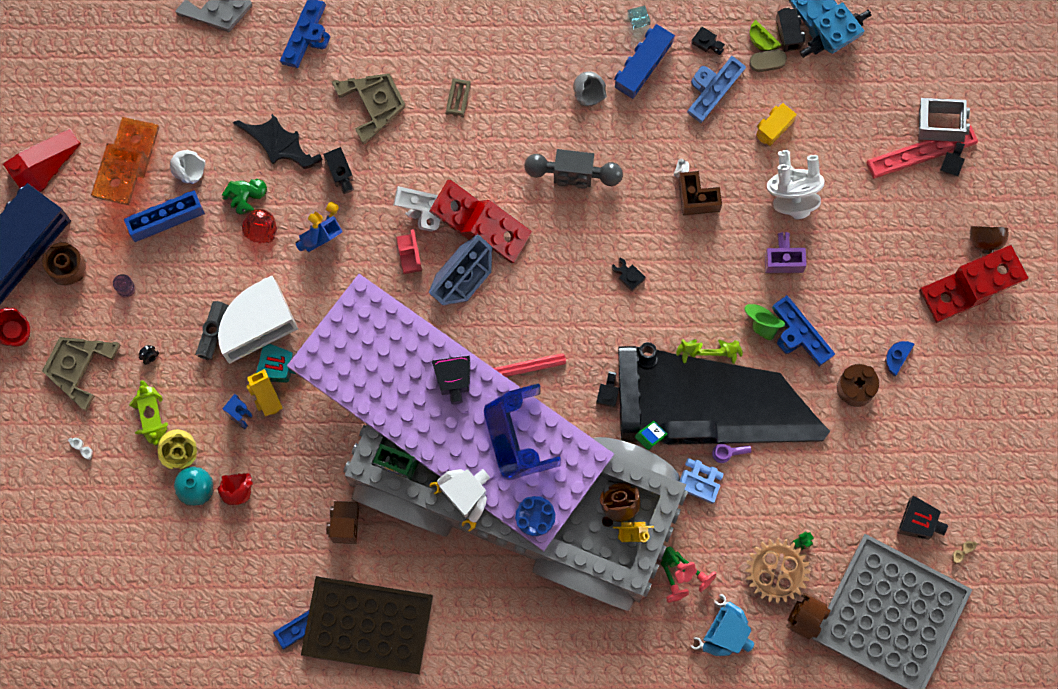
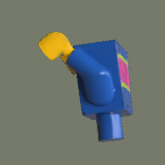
[295,201,343,252]

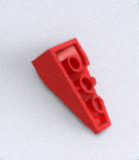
[3,129,81,192]

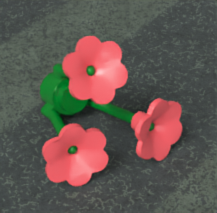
[660,546,716,603]

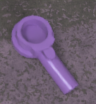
[712,444,751,463]

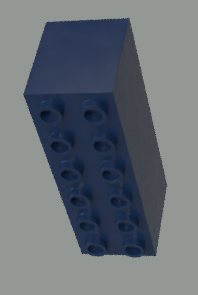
[0,183,71,305]

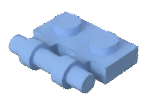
[679,458,723,504]

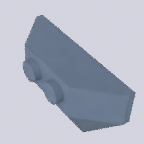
[428,234,492,305]

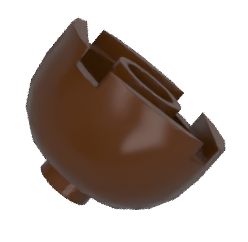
[970,226,1009,254]
[600,483,641,522]

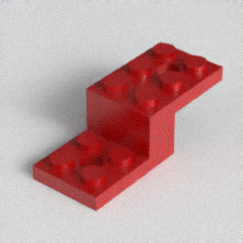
[429,179,532,263]
[920,245,1029,323]

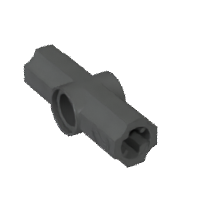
[195,301,229,360]

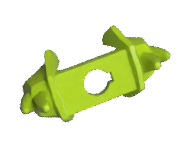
[676,339,743,364]
[129,380,168,446]

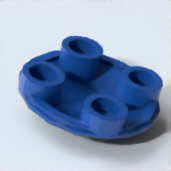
[515,496,556,536]

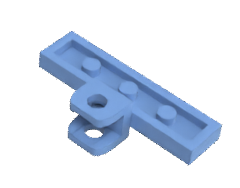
[687,56,746,123]

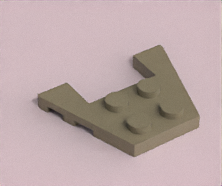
[332,74,406,145]
[42,337,121,412]

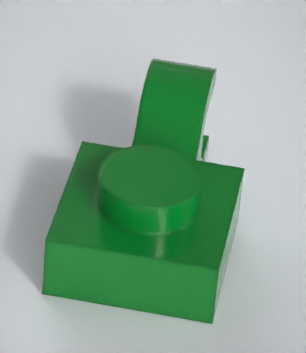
[791,531,814,551]

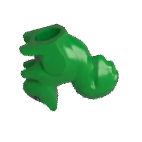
[222,178,267,215]

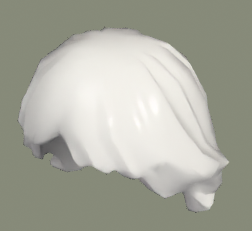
[170,150,205,184]

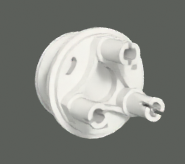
[767,150,824,220]

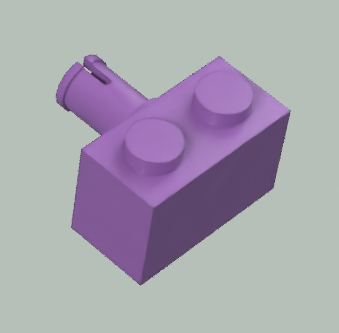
[765,232,806,273]

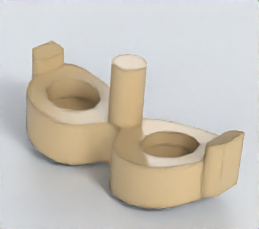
[952,541,978,564]

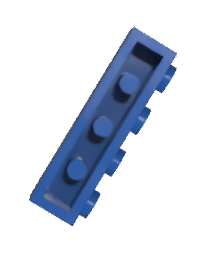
[614,24,675,99]
[124,190,205,242]

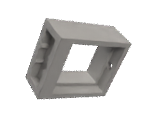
[918,98,970,142]

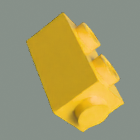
[756,103,797,146]
[246,369,283,417]

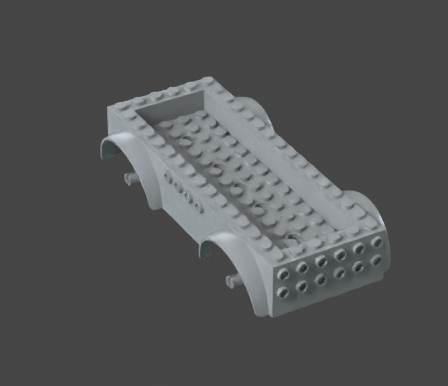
[343,425,688,611]

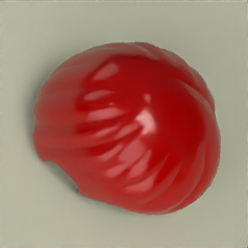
[0,307,31,347]

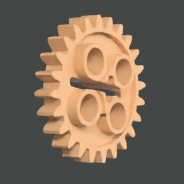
[745,538,811,603]

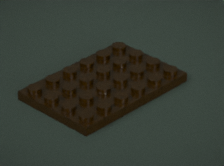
[301,576,433,675]

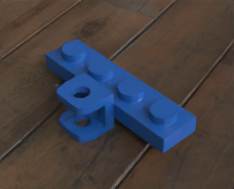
[280,0,331,68]
[771,295,835,367]

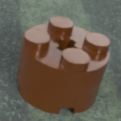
[42,242,86,285]
[837,364,879,407]
[786,593,831,640]

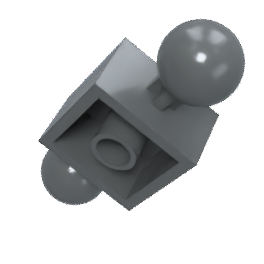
[524,149,623,189]

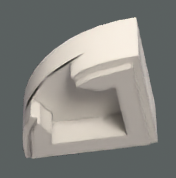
[674,159,689,178]

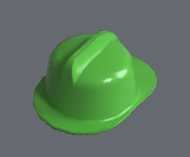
[744,304,785,340]

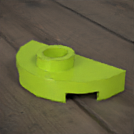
[749,20,781,51]

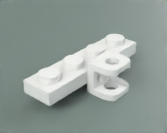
[393,186,458,232]

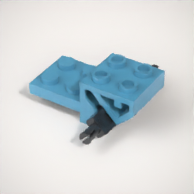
[789,0,872,58]

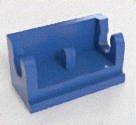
[222,394,253,430]

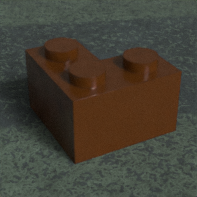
[678,171,722,216]
[326,501,359,544]

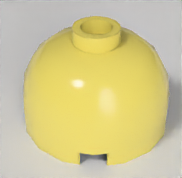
[157,429,197,469]

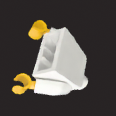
[429,469,490,532]

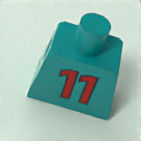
[256,344,298,383]

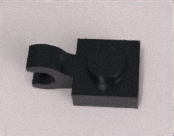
[691,27,725,55]
[940,142,965,177]
[596,371,619,408]

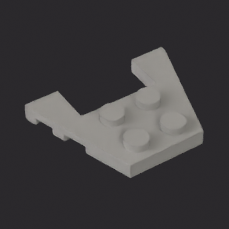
[175,0,253,32]

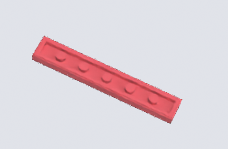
[866,125,978,179]

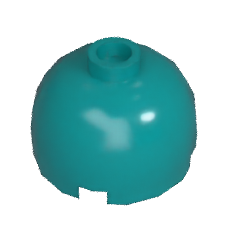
[174,466,214,506]

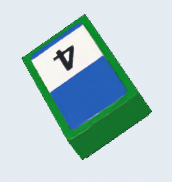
[635,421,667,450]

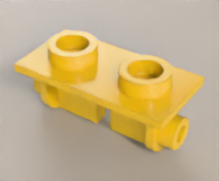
[613,522,654,542]

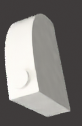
[218,276,298,364]

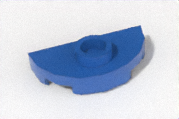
[885,341,914,376]

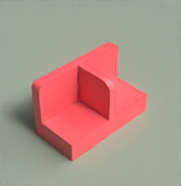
[396,229,422,274]

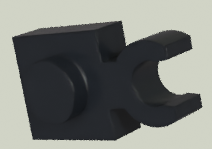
[612,258,646,292]

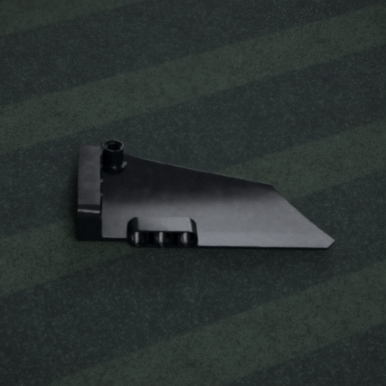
[618,342,830,445]

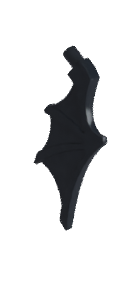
[233,114,323,169]

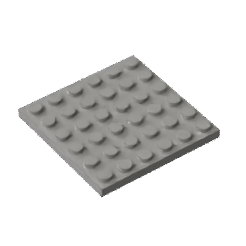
[812,534,973,689]

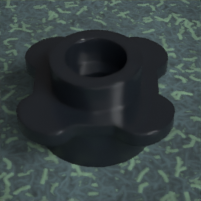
[139,345,159,365]

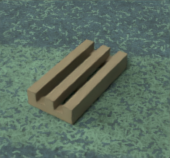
[446,78,471,118]

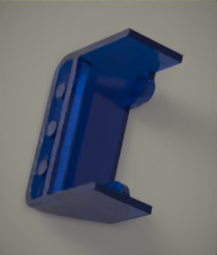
[484,383,561,480]

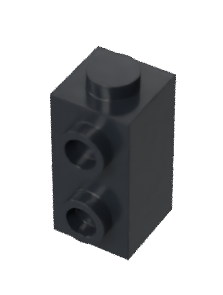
[776,8,805,52]

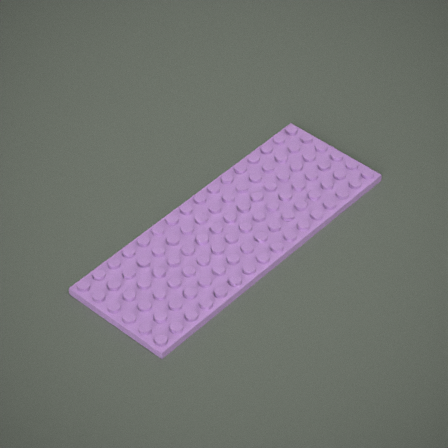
[287,274,614,552]

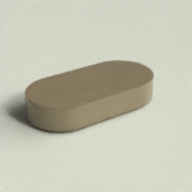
[750,49,787,72]

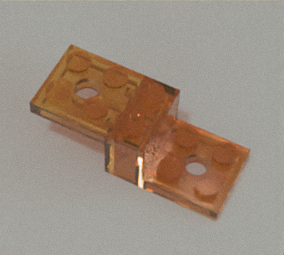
[91,117,159,205]

